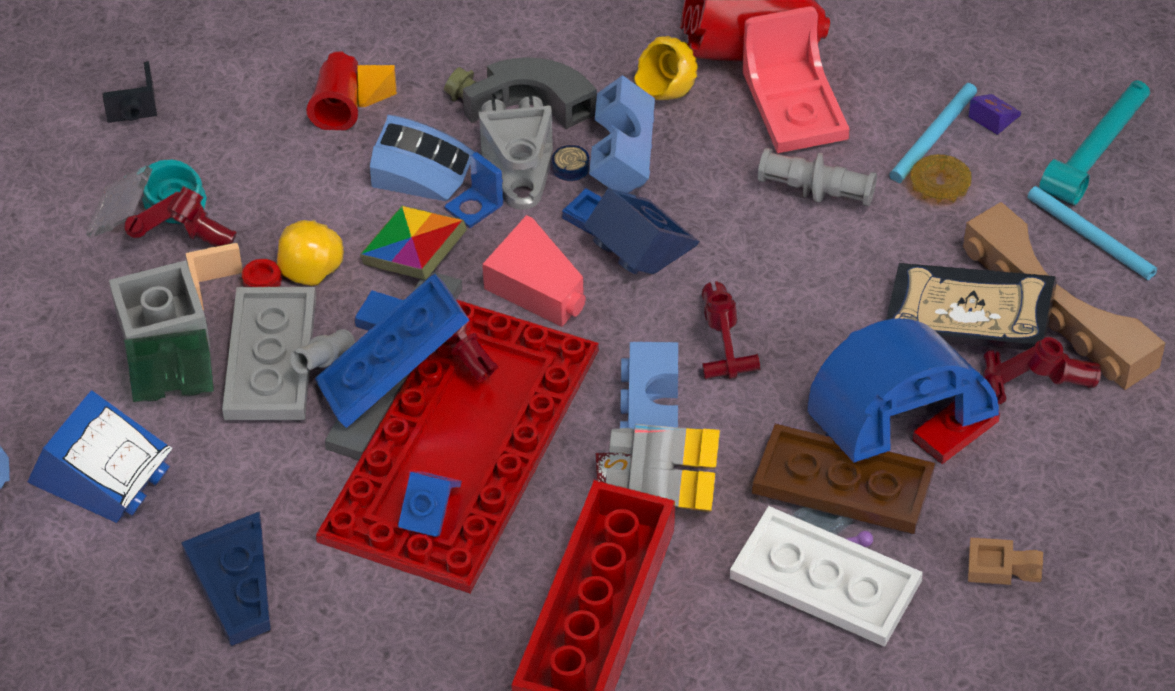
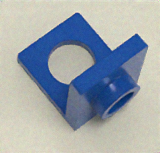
[445,152,503,228]
[398,472,462,537]

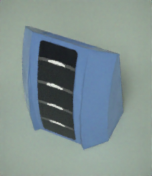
[370,115,475,201]

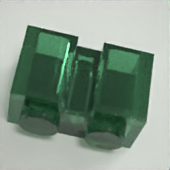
[124,329,214,402]

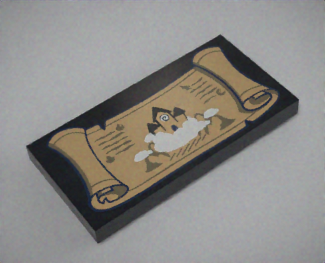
[886,263,1057,350]

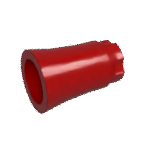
[306,51,358,131]

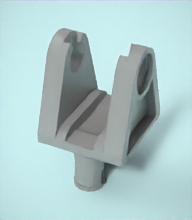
[479,96,553,210]

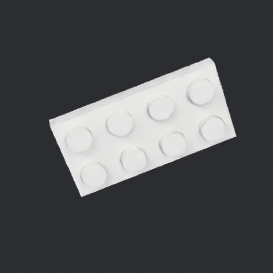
[730,506,923,647]

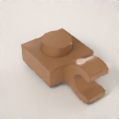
[968,537,1043,585]

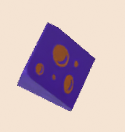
[968,94,1021,135]

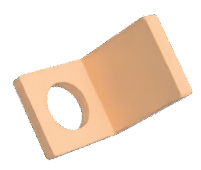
[186,243,242,311]

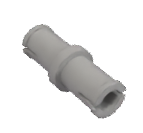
[290,329,355,374]

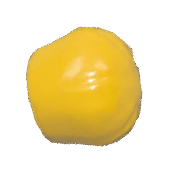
[633,36,698,100]
[277,220,344,286]

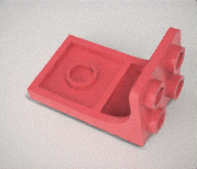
[743,6,850,154]

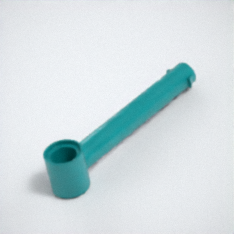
[1039,80,1150,206]

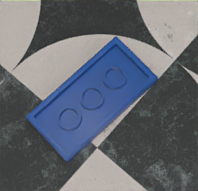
[315,274,469,428]

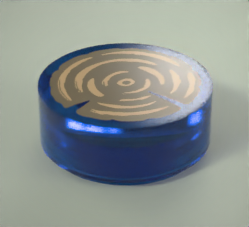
[552,145,590,181]

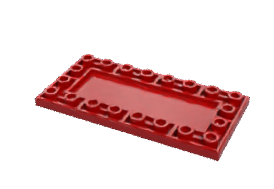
[316,299,599,594]

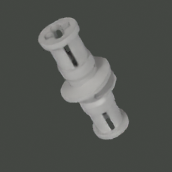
[758,148,877,207]

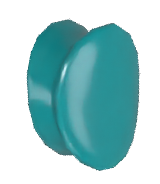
[140,159,207,224]

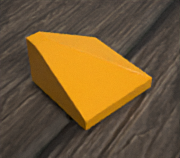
[357,65,397,107]

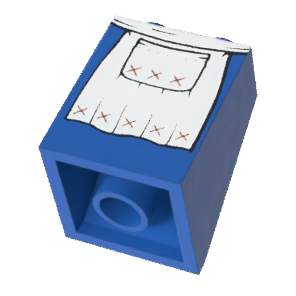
[27,390,172,523]

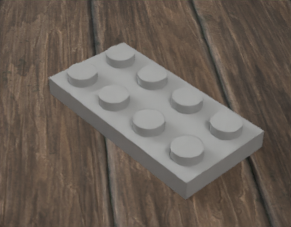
[222,287,316,420]

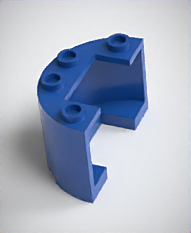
[807,318,999,462]

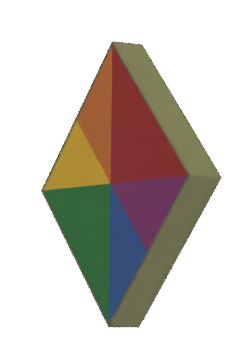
[360,205,467,280]

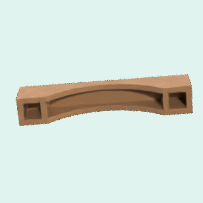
[963,202,1165,390]

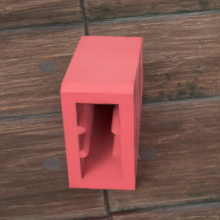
[483,215,586,327]

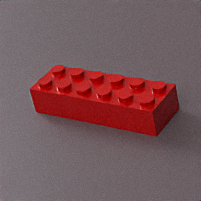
[511,480,675,691]

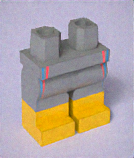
[606,424,720,512]

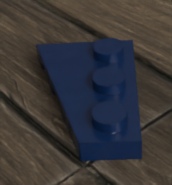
[181,511,271,646]

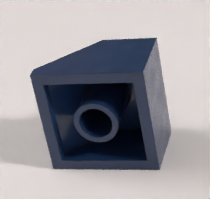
[584,188,700,274]

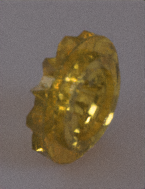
[910,154,972,204]

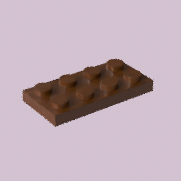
[752,423,935,534]

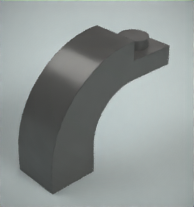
[463,57,597,129]

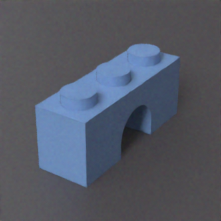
[589,75,655,193]
[620,342,678,429]

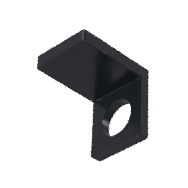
[102,61,157,123]

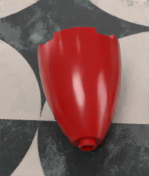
[680,0,830,61]

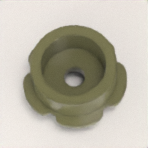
[444,67,476,102]

